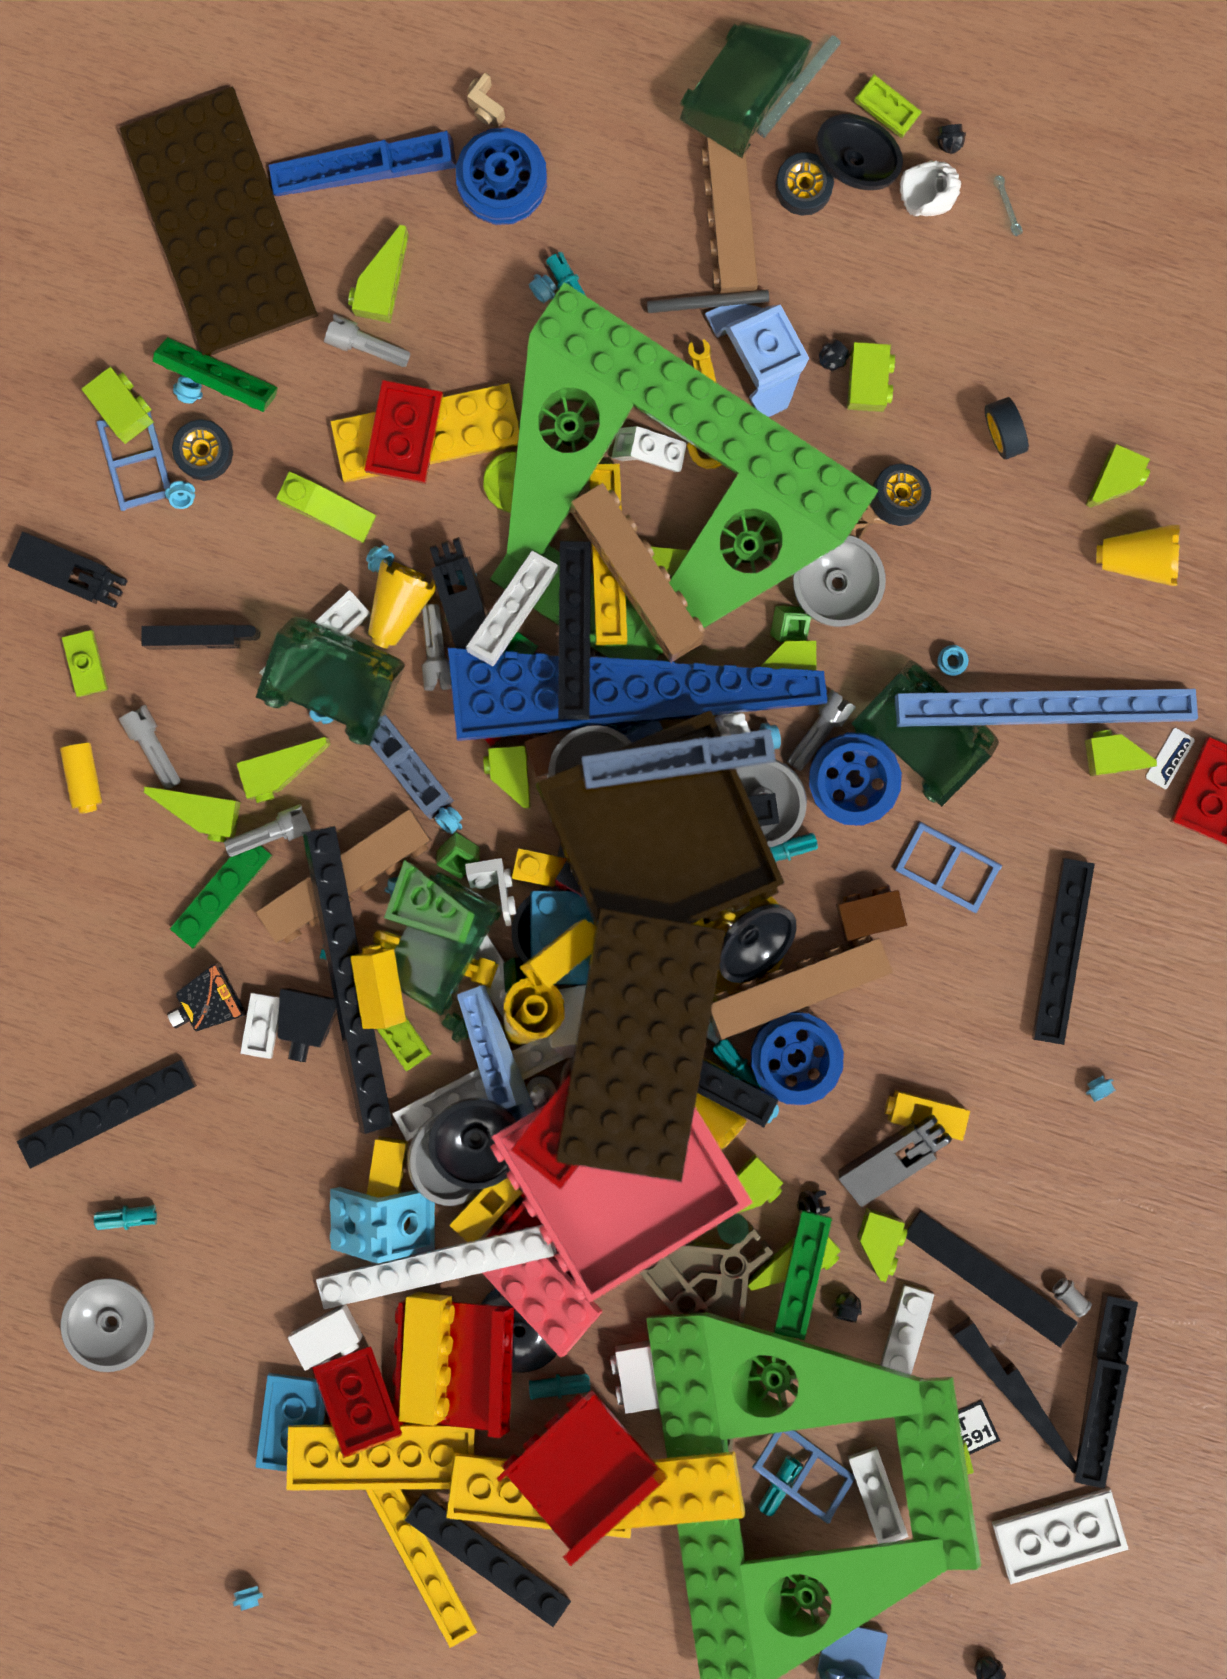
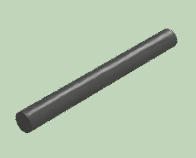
[647,289,769,313]

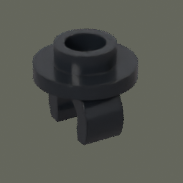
[797,1190,830,1214]

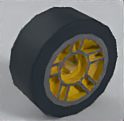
[775,152,834,216]
[985,397,1029,460]
[172,419,233,481]
[871,463,932,526]

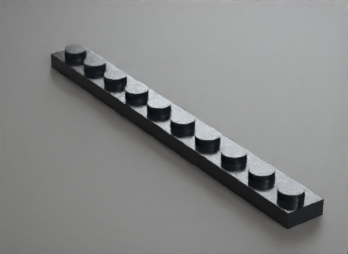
[302,826,393,1134]

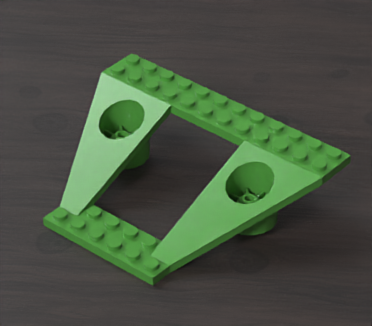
[490,282,879,661]
[646,1312,981,1679]

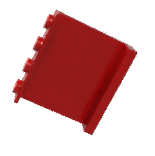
[392,1300,514,1438]
[496,1391,668,1567]

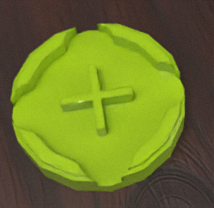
[483,452,517,513]

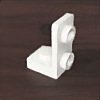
[612,426,686,472]
[465,858,516,926]

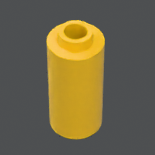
[60,743,102,814]

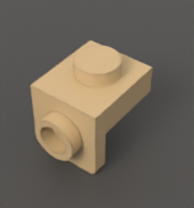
[467,73,505,128]

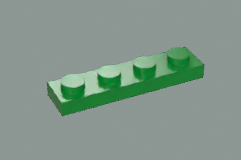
[152,337,278,412]
[170,845,274,949]
[774,1210,832,1340]

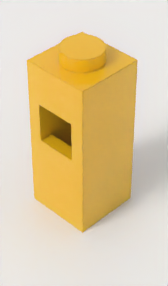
[520,919,596,992]
[350,944,406,1029]
[884,1090,970,1141]
[367,1136,408,1198]
[449,1177,523,1242]

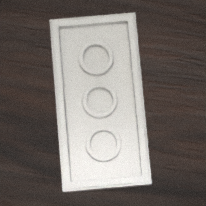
[992,1487,1129,1584]

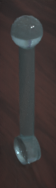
[993,175,1023,236]

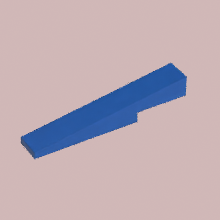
[269,131,456,196]

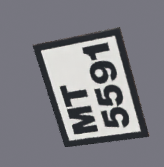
[958,1400,1001,1455]

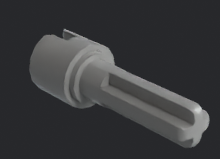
[324,314,410,367]
[422,604,452,691]
[788,690,856,771]
[119,705,180,789]
[224,804,311,857]
[526,1075,557,1107]

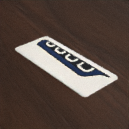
[1146,728,1195,789]

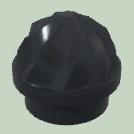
[935,124,966,154]
[819,338,850,371]
[832,1292,862,1323]
[974,1656,1006,1679]

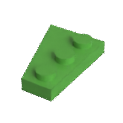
[384,860,475,944]

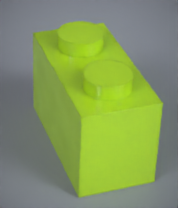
[847,342,895,412]
[82,367,154,444]

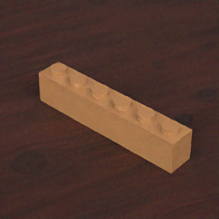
[698,103,758,294]
[571,483,705,663]
[255,810,432,944]
[710,936,893,1040]

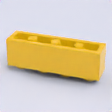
[399,1292,455,1426]

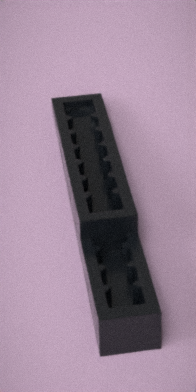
[906,1210,1078,1348]
[1073,1292,1138,1489]
[949,1317,1076,1474]

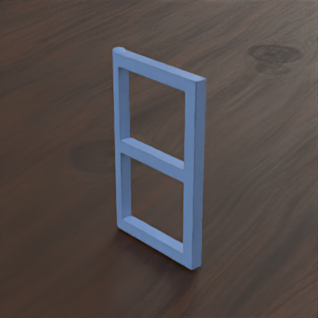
[96,412,170,511]
[895,822,1002,913]
[752,1430,855,1524]

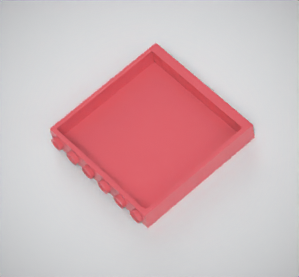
[490,1104,753,1303]

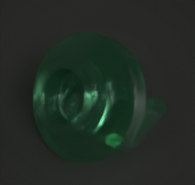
[441,1013,469,1043]
[717,1213,749,1244]

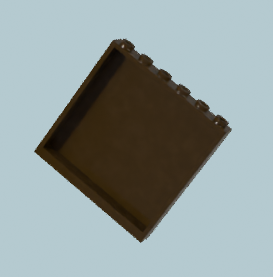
[536,710,785,927]

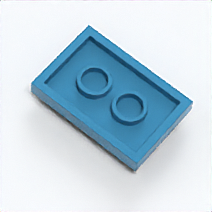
[531,891,594,985]
[255,1373,326,1472]

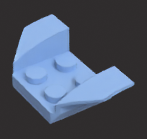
[705,304,809,417]

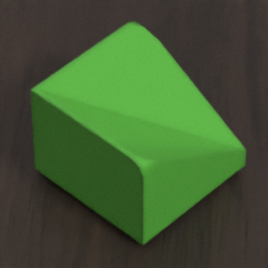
[770,606,811,642]
[436,832,480,879]

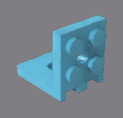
[329,1187,435,1264]

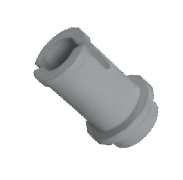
[1052,1278,1092,1317]

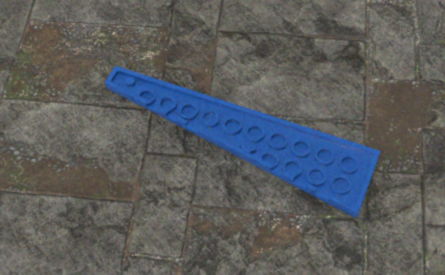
[448,648,828,741]

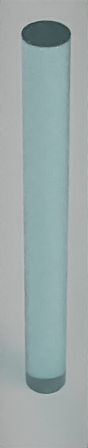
[756,35,841,138]

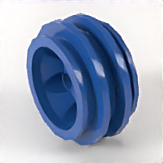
[456,128,547,225]
[809,732,902,826]
[750,1012,844,1105]

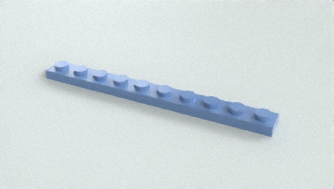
[895,689,1198,727]

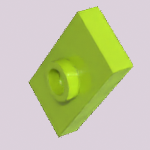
[854,74,922,139]
[62,630,108,697]
[377,1015,433,1072]

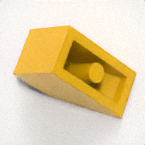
[512,848,567,887]

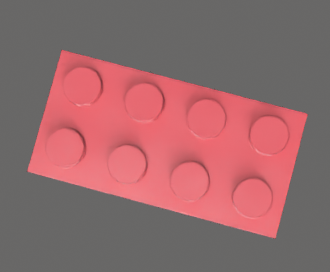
[482,1223,603,1357]

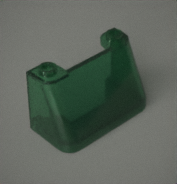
[680,21,813,158]
[256,617,405,746]
[851,660,999,807]
[394,872,502,1016]

